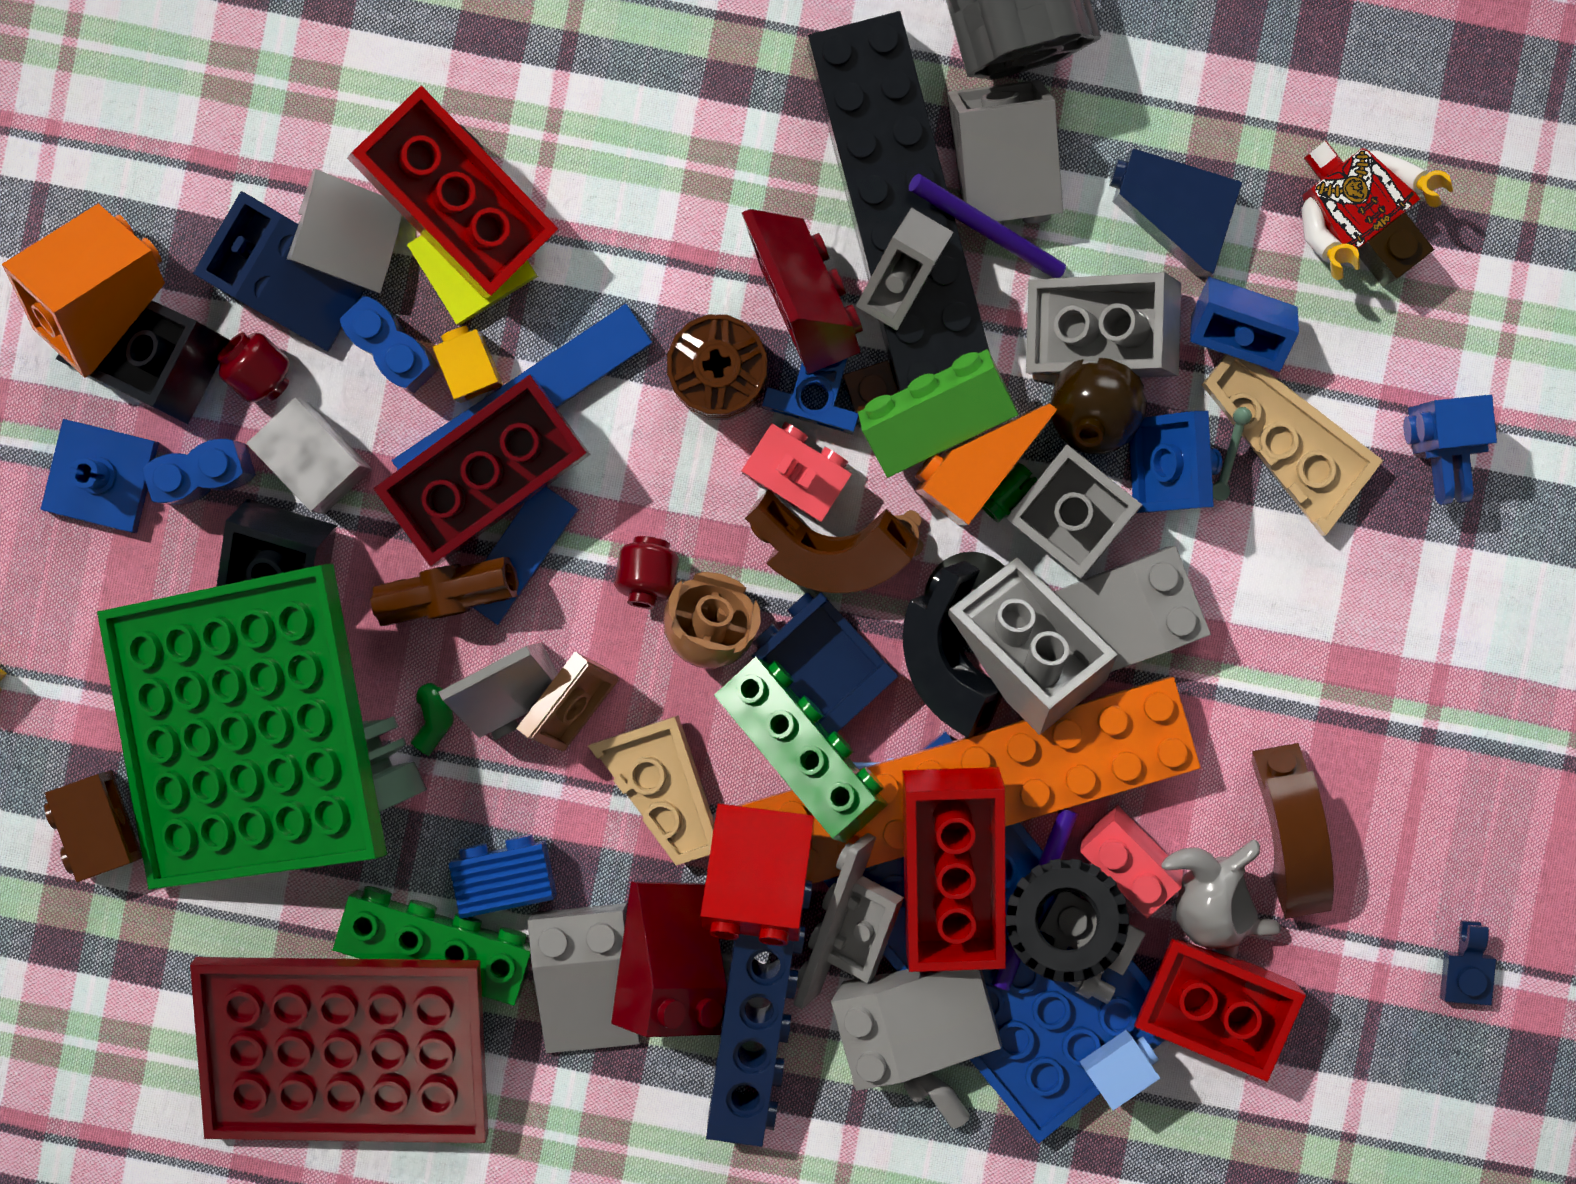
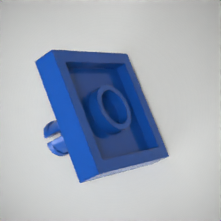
[1129,411,1222,513]
[40,419,159,533]

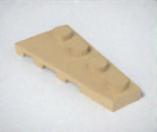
[1202,354,1384,536]

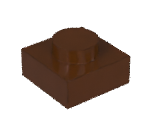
[843,360,898,421]

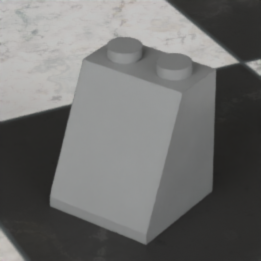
[947,80,1063,225]

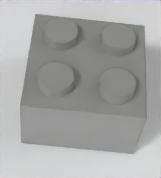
[1006,444,1143,579]

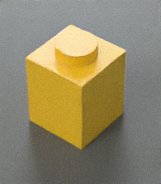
[433,326,503,403]

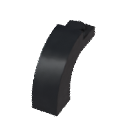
[903,561,1003,738]

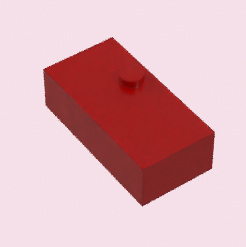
[347,85,558,298]
[902,767,1006,972]

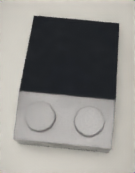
[56,300,230,424]
[216,498,337,587]

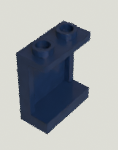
[751,591,898,735]

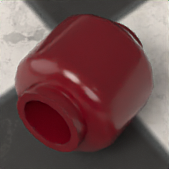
[217,332,290,403]
[614,536,680,609]

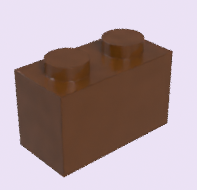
[44,770,142,883]

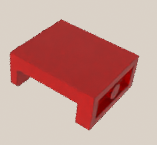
[700,803,814,946]

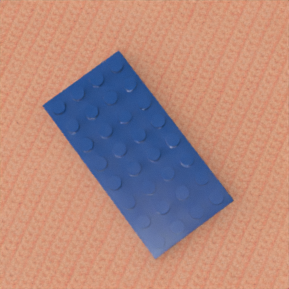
[824,731,1165,1144]

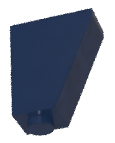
[1109,148,1242,279]

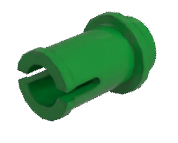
[982,462,1038,523]

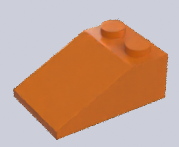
[913,403,1057,525]

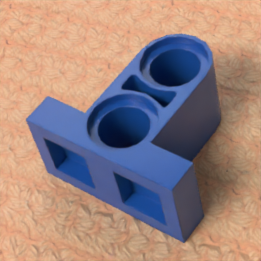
[762,358,858,435]

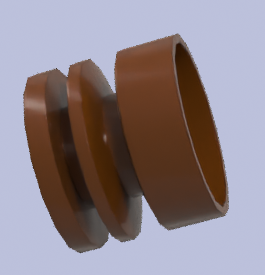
[667,314,767,420]

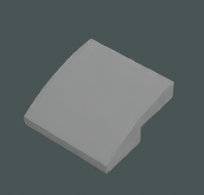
[287,169,402,293]

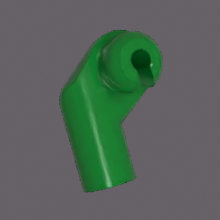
[411,683,454,756]

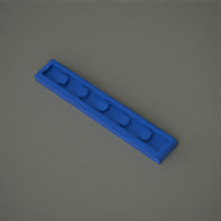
[391,304,653,470]

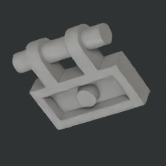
[1039,892,1145,1004]

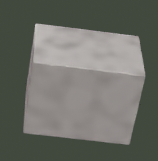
[246,397,372,514]

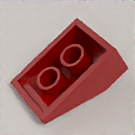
[1134,938,1306,1082]

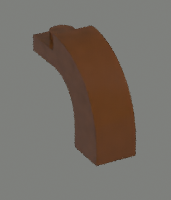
[745,489,920,593]
[1251,743,1334,919]

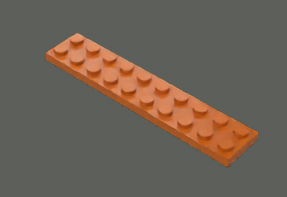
[736,676,1201,884]

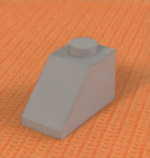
[855,208,953,330]

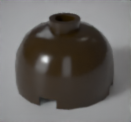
[1051,358,1147,455]

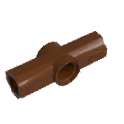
[370,557,519,626]

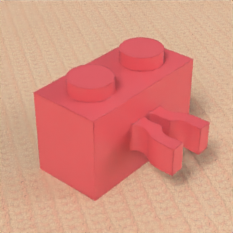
[741,422,852,523]
[1080,804,1183,919]

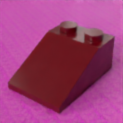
[611,881,727,1037]

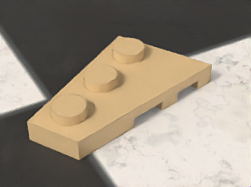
[588,715,715,866]

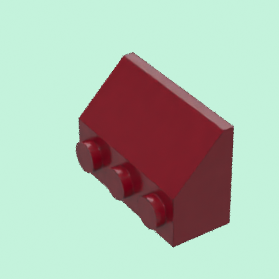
[741,209,863,375]

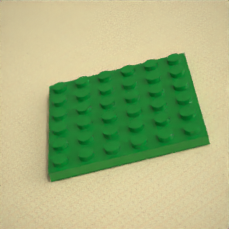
[97,564,387,890]

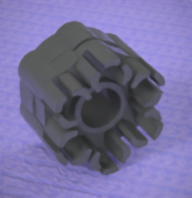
[946,0,1101,80]

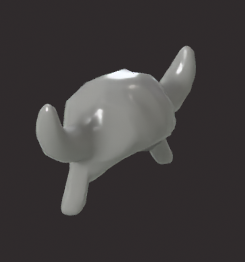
[1161,839,1281,958]

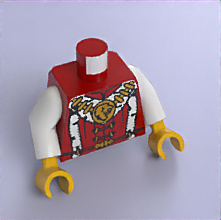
[1301,140,1454,280]

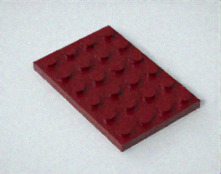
[190,957,489,1143]

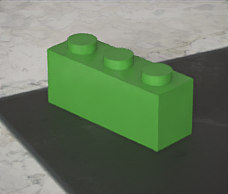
[858,349,1018,478]

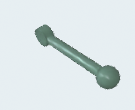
[1213,407,1252,501]

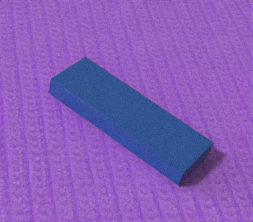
[472,487,579,625]

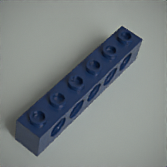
[706,880,812,1147]

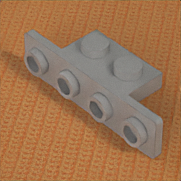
[794,833,904,1009]

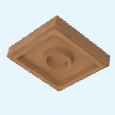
[516,651,619,752]

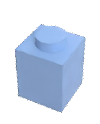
[1079,1030,1160,1111]

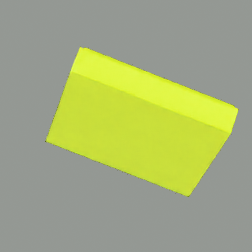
[407,235,538,326]

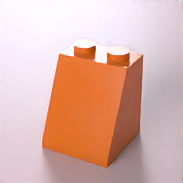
[2,203,165,378]

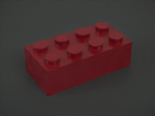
[373,374,591,567]

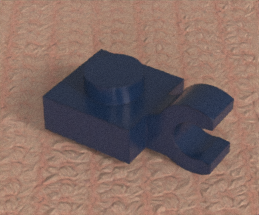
[1440,920,1496,1006]

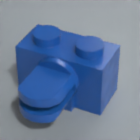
[1403,394,1497,505]

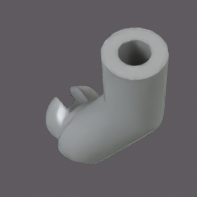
[904,1073,970,1128]

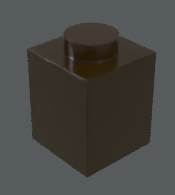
[1357,212,1435,287]

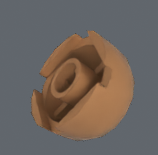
[664,572,761,669]

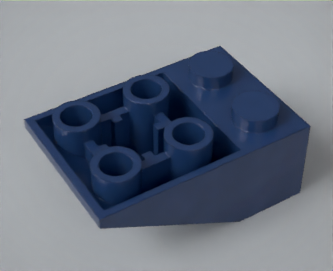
[193,191,365,352]

